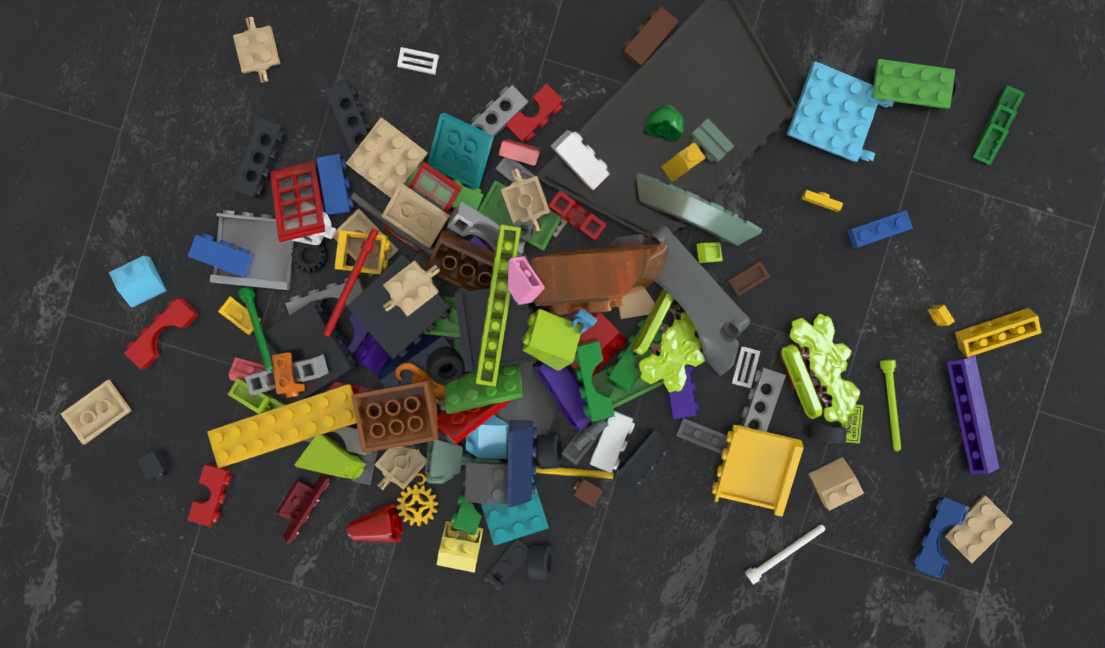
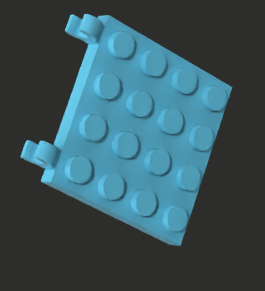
[787,61,894,162]

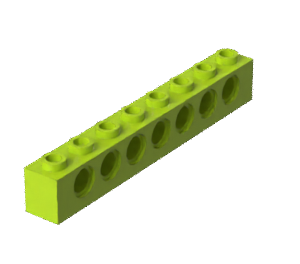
[475,225,521,387]

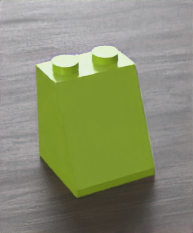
[522,309,582,371]
[295,433,366,479]

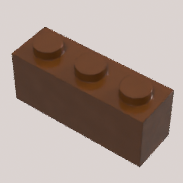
[623,6,679,69]

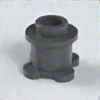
[515,220,534,243]

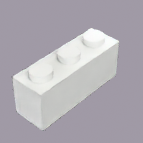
[551,130,609,190]
[589,411,635,473]

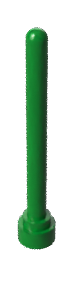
[238,287,273,372]

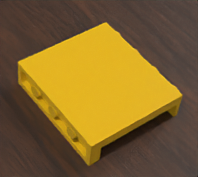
[712,425,803,517]

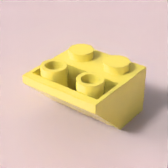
[437,521,484,573]

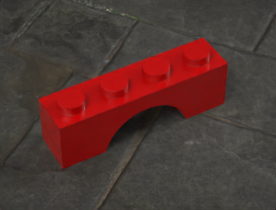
[124,298,199,369]

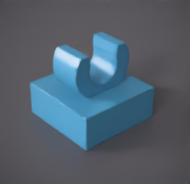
[571,308,597,334]

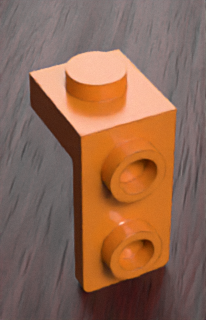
[272,353,305,398]

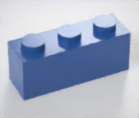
[317,154,354,216]
[847,210,913,249]
[188,233,254,277]

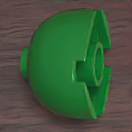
[645,105,684,141]

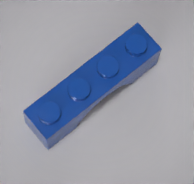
[915,497,970,578]

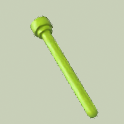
[880,359,901,451]

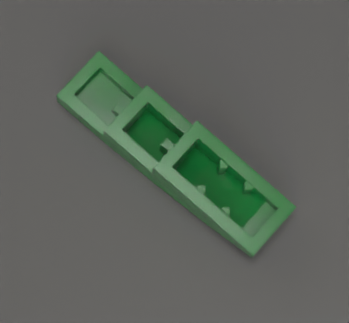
[972,84,1025,165]

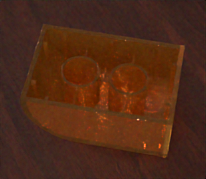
[531,243,668,315]

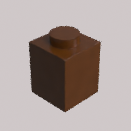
[572,477,603,507]

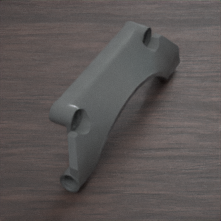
[605,225,750,376]

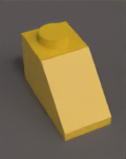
[661,142,705,182]

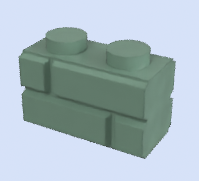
[690,119,734,163]

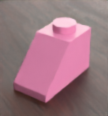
[508,256,545,305]

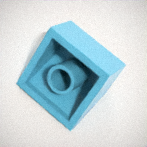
[109,256,167,308]
[466,415,509,459]

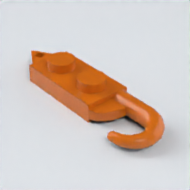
[395,363,445,405]

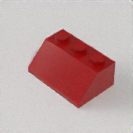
[570,311,628,377]

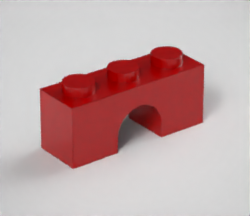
[506,84,563,143]
[548,190,606,242]
[187,463,232,527]

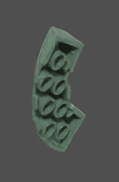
[637,173,762,246]

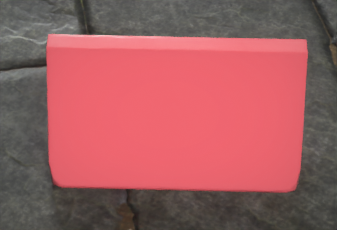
[499,138,541,165]
[229,357,266,382]

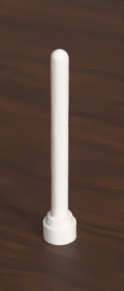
[745,525,825,585]

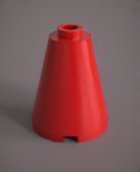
[347,504,403,543]

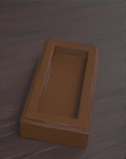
[727,261,770,297]

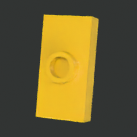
[801,190,843,212]
[218,296,262,335]
[927,305,955,326]

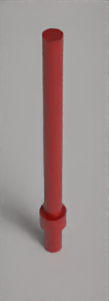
[323,228,379,337]

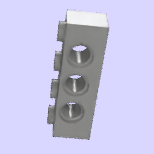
[471,85,529,137]
[738,367,786,432]

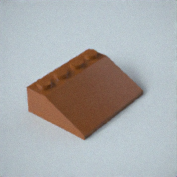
[351,380,439,453]

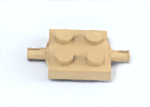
[233,17,280,83]
[501,168,551,233]
[383,261,440,316]
[375,446,426,490]

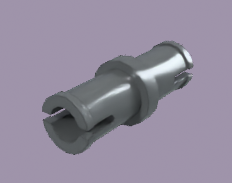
[572,419,609,450]

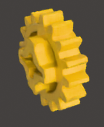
[396,484,439,526]

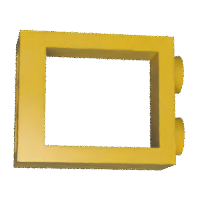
[335,230,391,275]

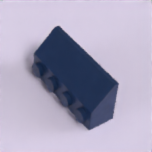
[376,334,455,388]
[507,420,537,507]

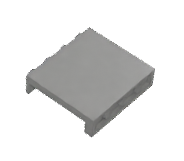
[210,210,295,290]

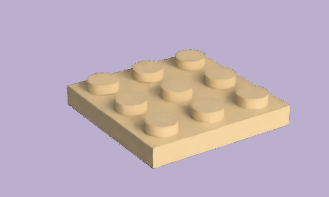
[346,117,428,198]

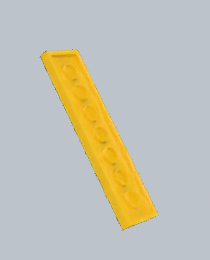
[207,385,357,468]

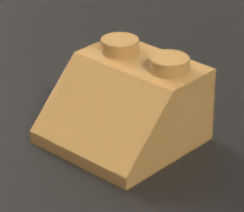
[808,457,864,511]

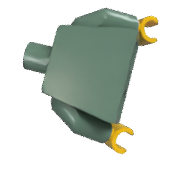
[416,430,471,485]

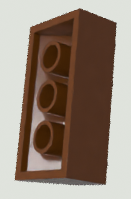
[425,230,495,291]

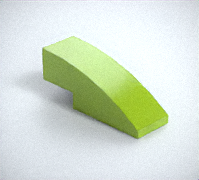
[228,378,287,414]

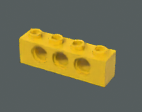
[955,308,1041,357]

